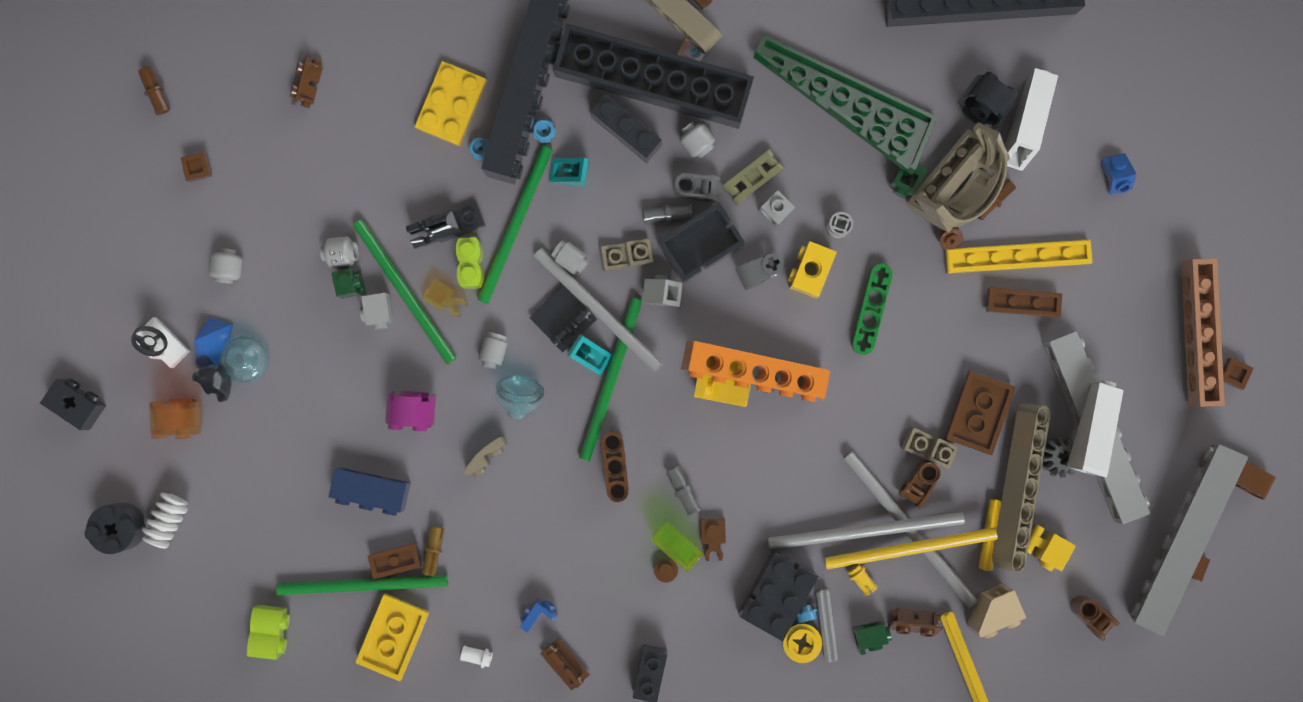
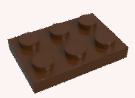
[944,371,1016,456]

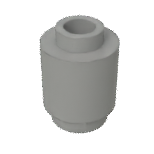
[551,241,589,275]
[478,332,507,369]

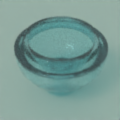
[220,335,270,383]
[495,375,544,419]

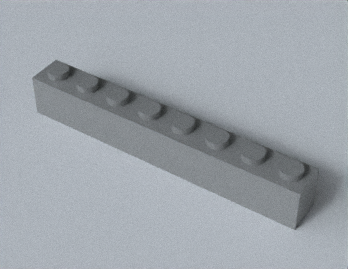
[1043,331,1150,524]
[1131,443,1248,637]

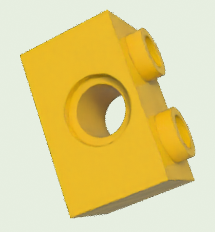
[788,241,837,299]

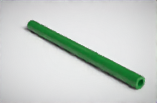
[477,145,553,304]
[353,219,456,365]
[579,298,642,461]
[276,574,448,595]

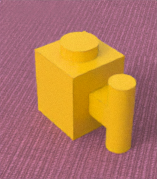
[1027,524,1076,572]

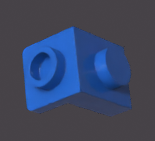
[1100,153,1137,195]
[519,599,558,633]

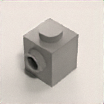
[642,275,682,307]
[360,293,394,330]

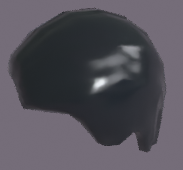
[192,364,232,402]

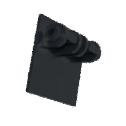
[530,285,597,353]

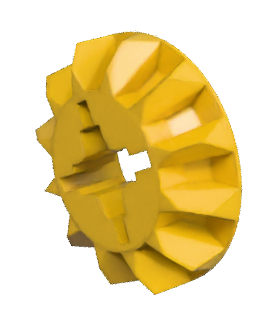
[783,623,822,663]

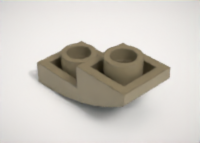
[599,239,653,271]
[900,427,959,469]
[464,436,507,478]

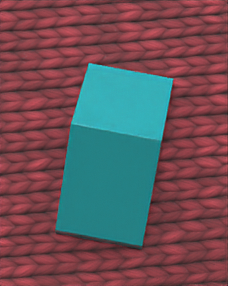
[549,157,590,188]
[567,335,612,376]

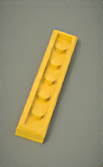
[945,239,1092,274]

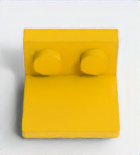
[694,356,754,407]

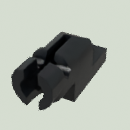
[406,203,486,249]

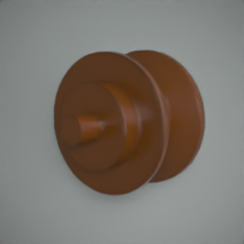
[936,227,963,250]

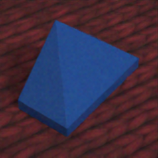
[194,318,233,366]

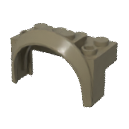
[907,122,1010,233]

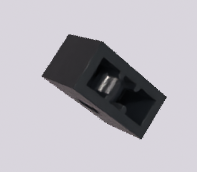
[40,378,106,430]
[633,644,667,702]

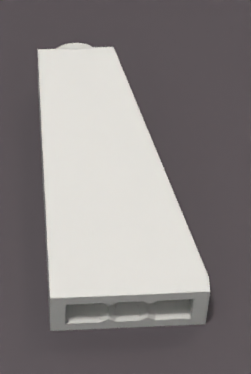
[1005,68,1058,171]
[1067,380,1124,477]

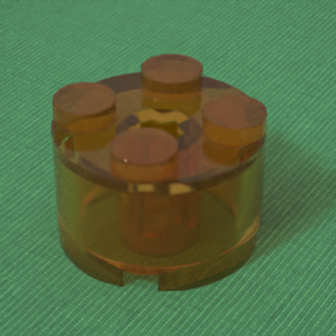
[149,398,202,439]

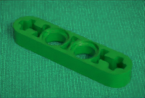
[851,263,893,355]

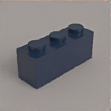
[328,467,411,516]

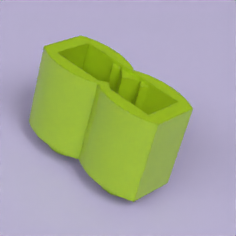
[456,237,485,289]
[247,605,290,660]

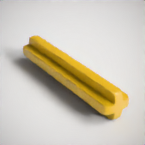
[979,499,1002,571]

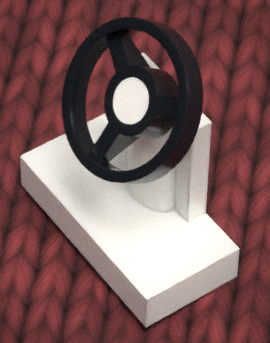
[131,317,190,368]

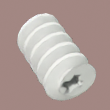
[141,493,189,549]

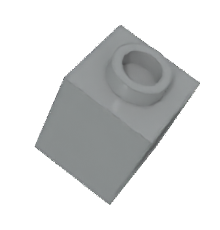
[759,190,795,228]

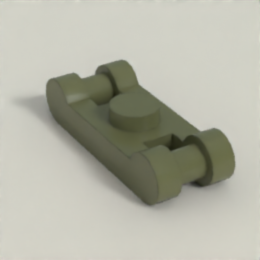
[722,149,785,206]

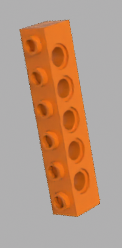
[681,340,830,402]

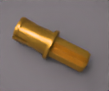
[422,526,445,576]

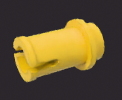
[847,564,877,596]

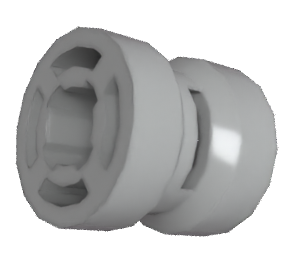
[826,212,853,239]

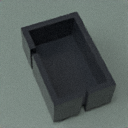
[657,202,745,284]
[738,549,819,641]

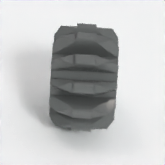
[1042,437,1075,478]

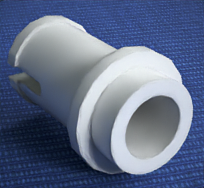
[460,645,493,668]

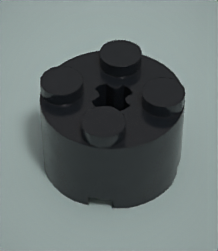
[958,72,1018,129]
[84,503,146,554]

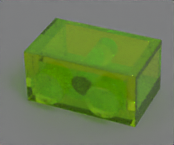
[650,519,704,573]

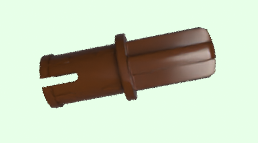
[138,66,170,115]
[978,179,1016,220]

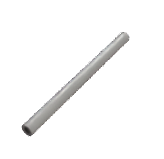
[534,248,663,372]

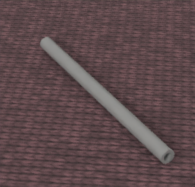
[843,451,978,608]
[768,512,965,550]

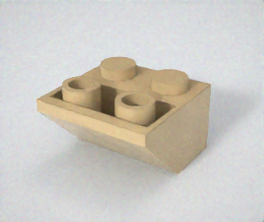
[967,583,1026,639]

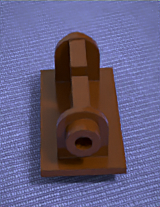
[289,55,323,108]
[889,608,943,637]
[540,637,590,691]

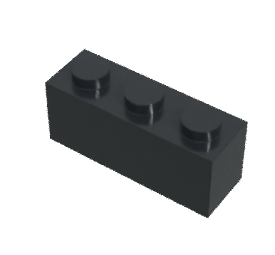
[590,94,662,164]

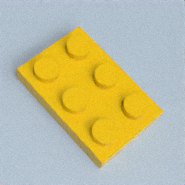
[415,61,487,147]
[355,593,430,681]

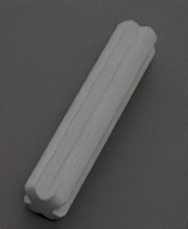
[816,589,838,662]

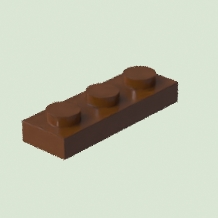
[986,287,1062,318]

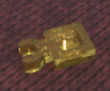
[421,278,468,317]

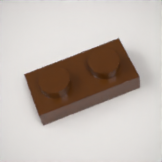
[367,542,422,579]

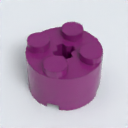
[385,391,436,431]

